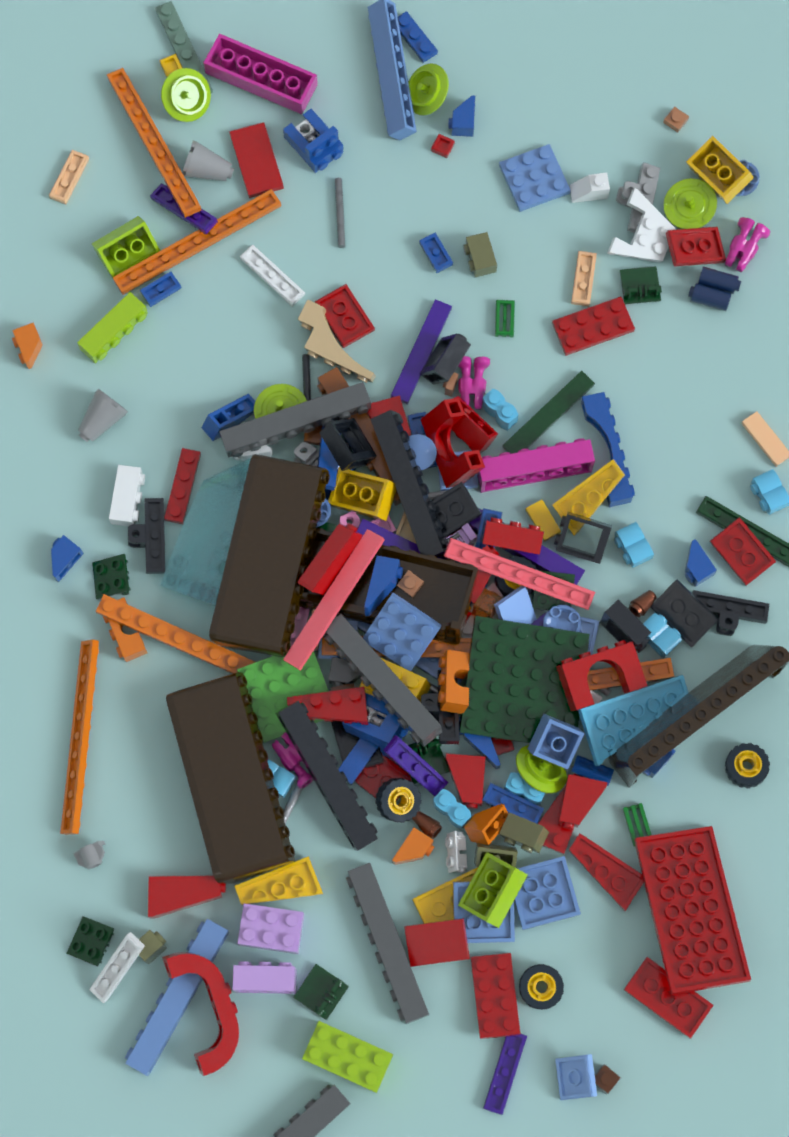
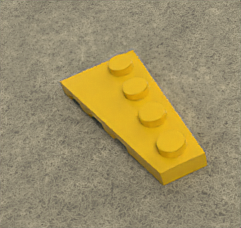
[234,856,323,905]

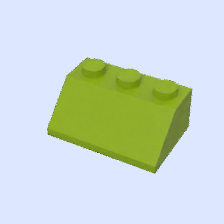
[91,216,160,278]
[458,852,528,928]

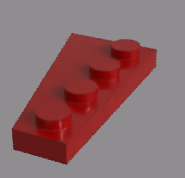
[568,833,644,911]

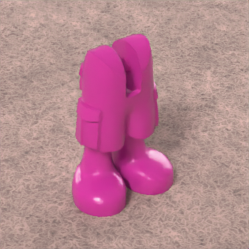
[725,217,770,272]
[458,356,490,410]
[271,732,313,789]

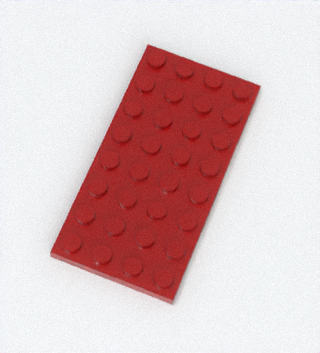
[634,826,751,995]

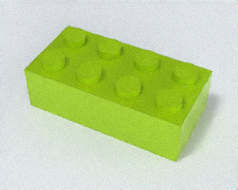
[302,1021,393,1093]

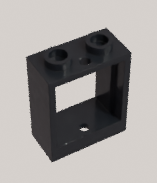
[419,333,471,385]
[319,418,377,471]
[554,512,612,564]
[599,599,652,653]

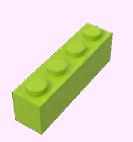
[77,292,148,363]

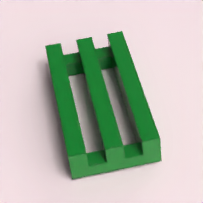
[495,300,515,337]
[623,803,652,847]

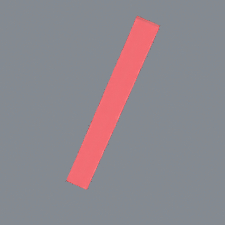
[283,529,385,671]
[444,538,595,610]

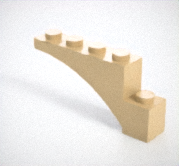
[298,300,376,383]

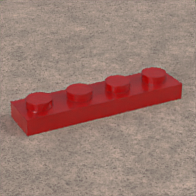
[164,448,201,524]

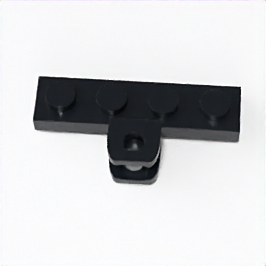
[128,498,165,574]
[692,590,769,636]
[421,670,459,744]

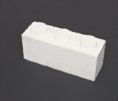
[109,465,145,527]

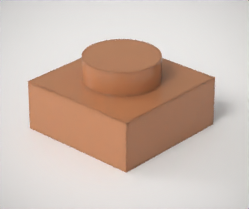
[663,107,689,133]
[443,372,459,397]
[397,570,425,598]

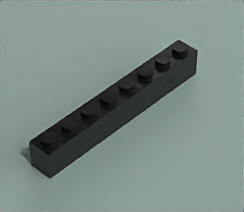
[371,410,448,558]
[275,701,378,851]

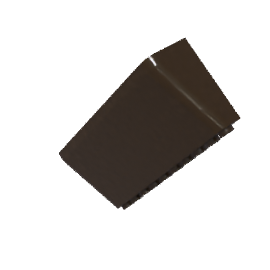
[209,454,330,657]
[299,528,478,645]
[609,645,789,788]
[166,672,295,883]

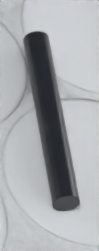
[302,354,311,401]

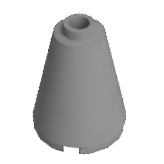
[182,140,234,181]
[78,389,128,442]

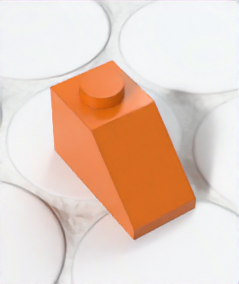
[464,804,508,845]
[392,827,435,865]

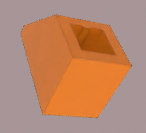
[12,322,43,369]

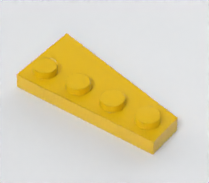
[552,459,625,536]

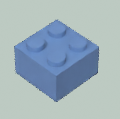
[527,714,585,769]

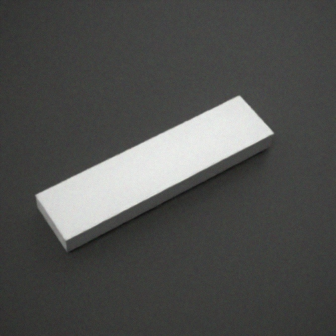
[240,245,305,307]
[89,932,145,1003]

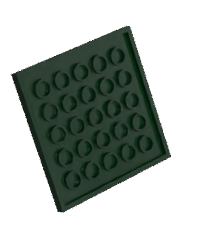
[459,616,590,743]

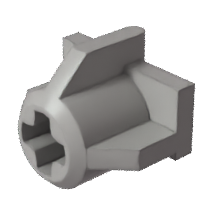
[73,841,105,869]

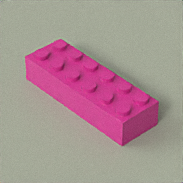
[203,33,318,114]
[477,438,595,493]

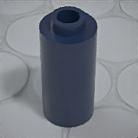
[698,266,741,294]
[688,283,732,311]

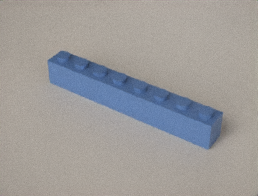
[368,0,417,140]
[125,919,229,1076]

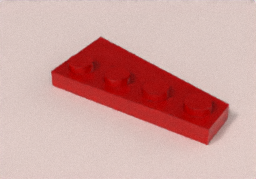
[287,687,369,725]
[538,773,582,855]

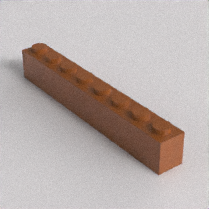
[317,367,401,506]

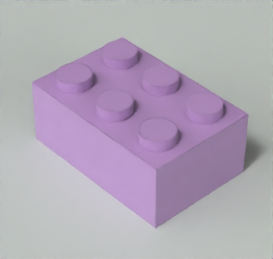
[237,904,305,954]
[233,962,297,994]

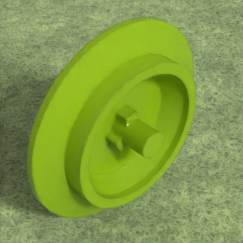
[408,63,449,116]
[161,68,211,122]
[664,178,717,229]
[254,384,307,419]
[516,745,567,793]

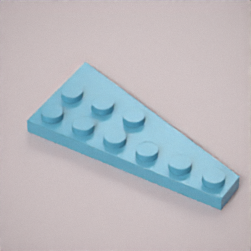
[578,675,689,766]

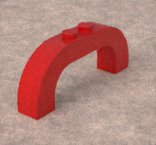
[162,952,239,1076]

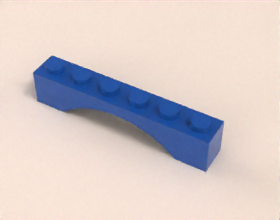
[581,392,635,507]

